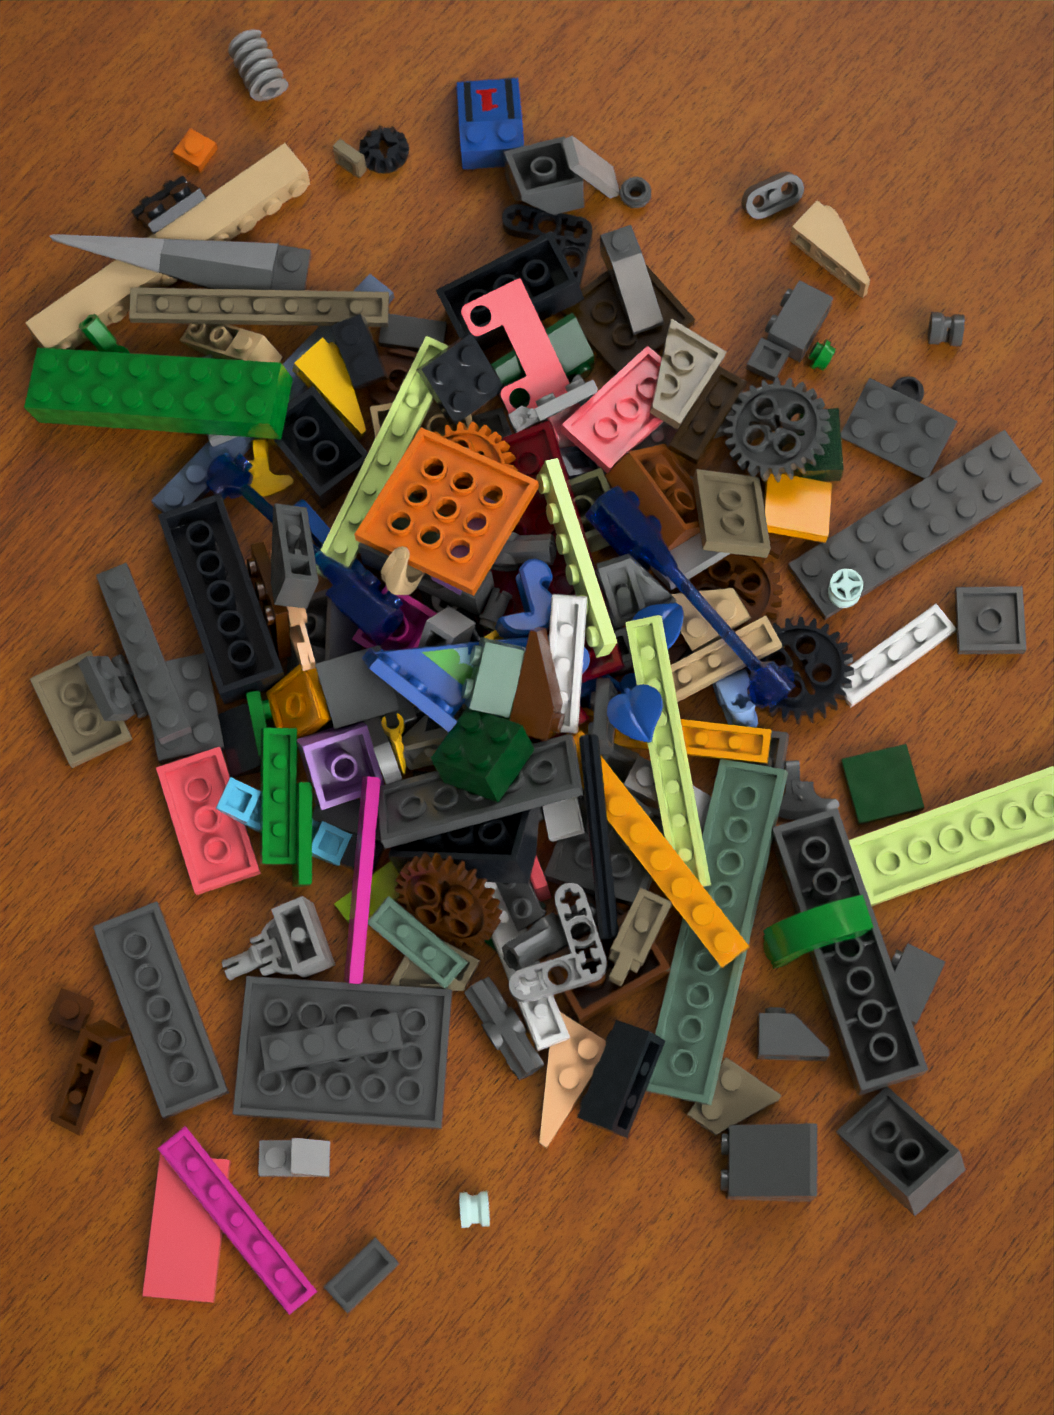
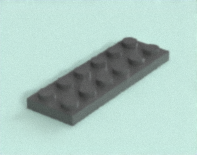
[378,733,583,849]
[93,901,229,1119]

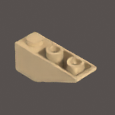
[180,324,282,363]

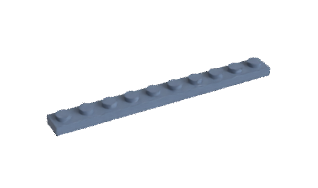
[151,274,394,513]

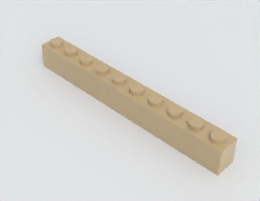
[25,143,310,350]

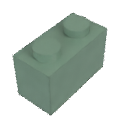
[461,637,525,718]

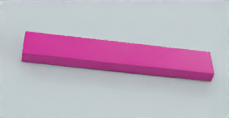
[344,776,381,984]
[157,1126,317,1315]

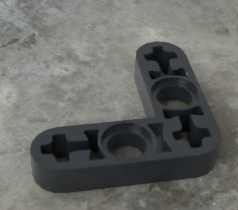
[502,204,592,287]

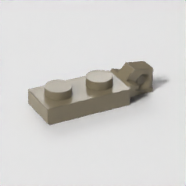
[608,887,672,986]

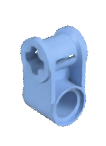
[713,669,758,728]

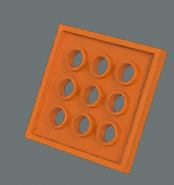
[354,427,539,596]

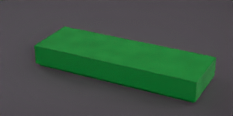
[292,782,312,887]

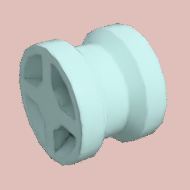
[828,568,863,608]
[460,1191,490,1228]

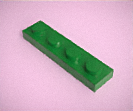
[260,727,297,865]

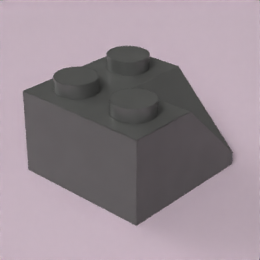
[504,136,584,215]

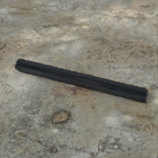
[579,734,619,940]

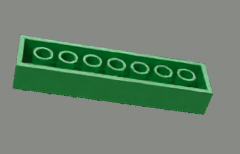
[24,348,293,439]

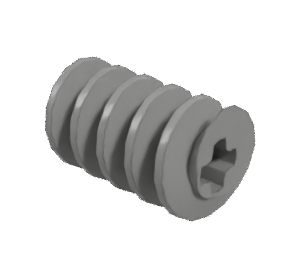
[228,29,289,101]

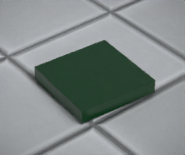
[840,744,925,825]

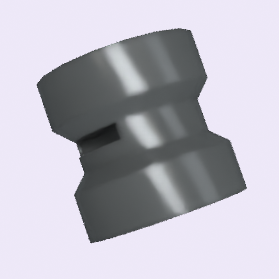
[928,312,965,347]

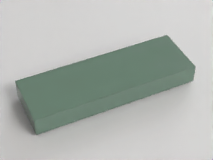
[368,896,468,989]

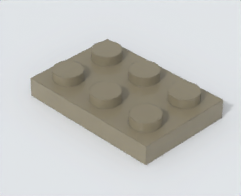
[693,469,771,558]
[30,650,133,768]

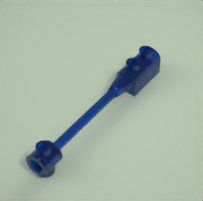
[204,453,404,645]
[585,486,796,708]

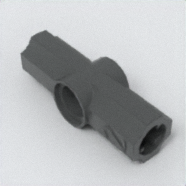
[491,532,557,572]
[501,902,598,971]
[464,977,544,1081]

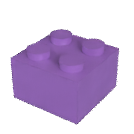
[297,722,385,810]

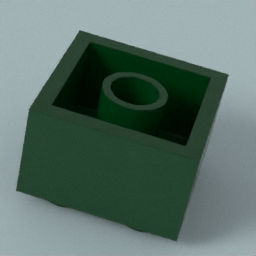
[431,707,535,802]

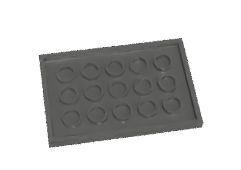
[233,976,452,1130]

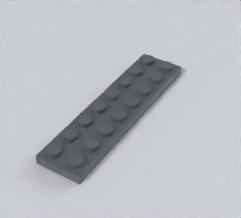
[787,430,1042,620]

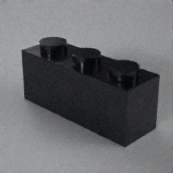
[577,1020,665,1138]

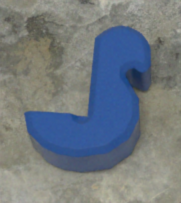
[494,559,553,639]

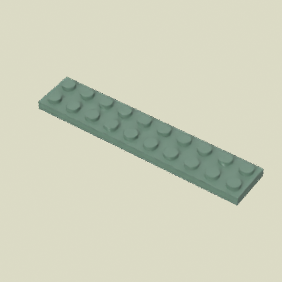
[646,758,788,1106]

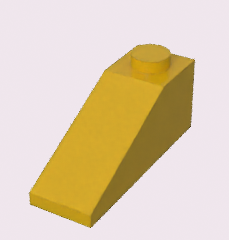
[292,337,366,441]

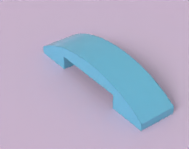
[215,777,352,866]

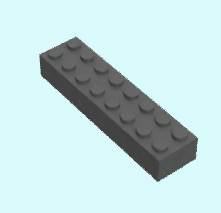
[772,808,928,1096]

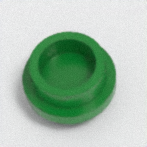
[808,339,836,371]

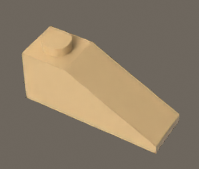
[790,201,870,298]

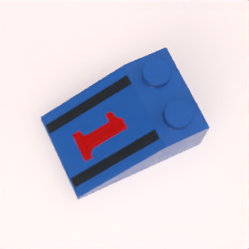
[456,78,524,170]

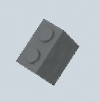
[720,1124,817,1202]

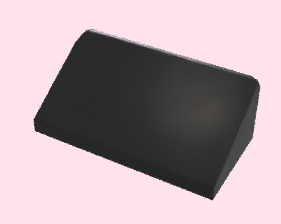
[218,703,261,778]

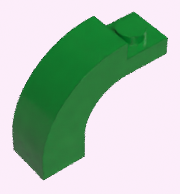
[763,895,874,969]

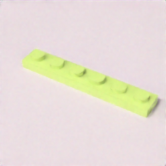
[536,458,617,657]

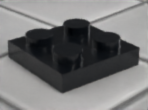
[416,333,504,425]

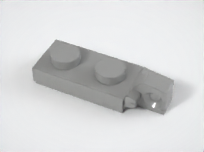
[507,378,598,433]

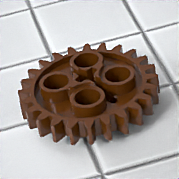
[675,554,783,641]
[395,853,502,948]

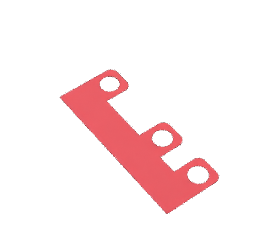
[461,278,581,448]

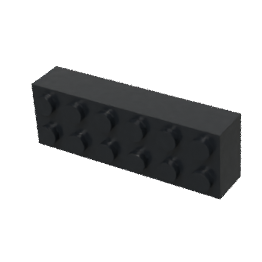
[158,494,285,705]

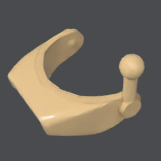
[381,546,425,595]

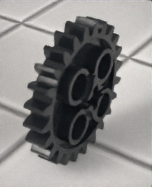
[745,617,854,724]

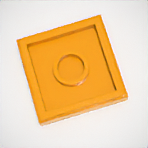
[763,474,832,543]
[266,664,331,747]

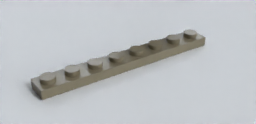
[129,288,389,327]

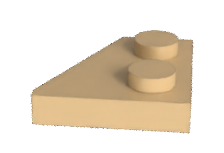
[671,588,751,653]

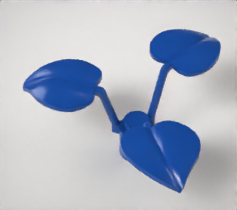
[580,603,684,743]

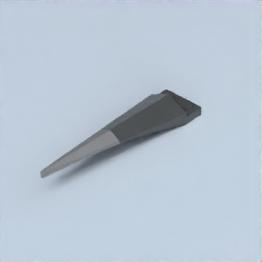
[50,234,311,290]

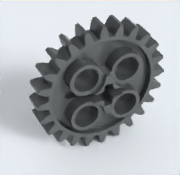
[724,377,832,482]

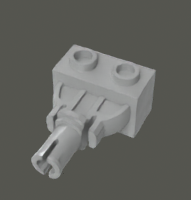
[222,896,335,981]

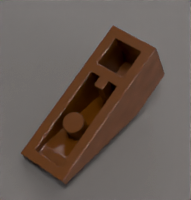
[509,626,565,741]
[51,1020,131,1135]

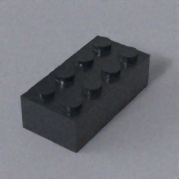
[436,231,584,351]

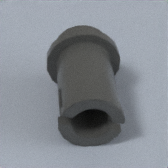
[478,588,512,632]

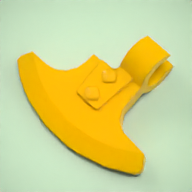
[219,439,294,498]
[381,713,406,774]

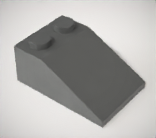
[836,1086,966,1216]

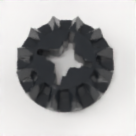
[359,125,409,173]

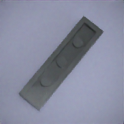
[260,1013,404,1073]

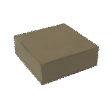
[333,139,367,178]

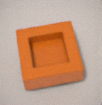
[173,128,218,172]

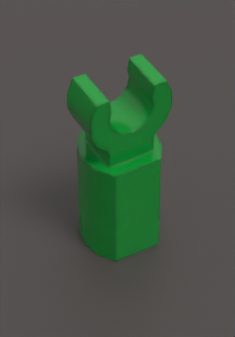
[79,314,130,353]

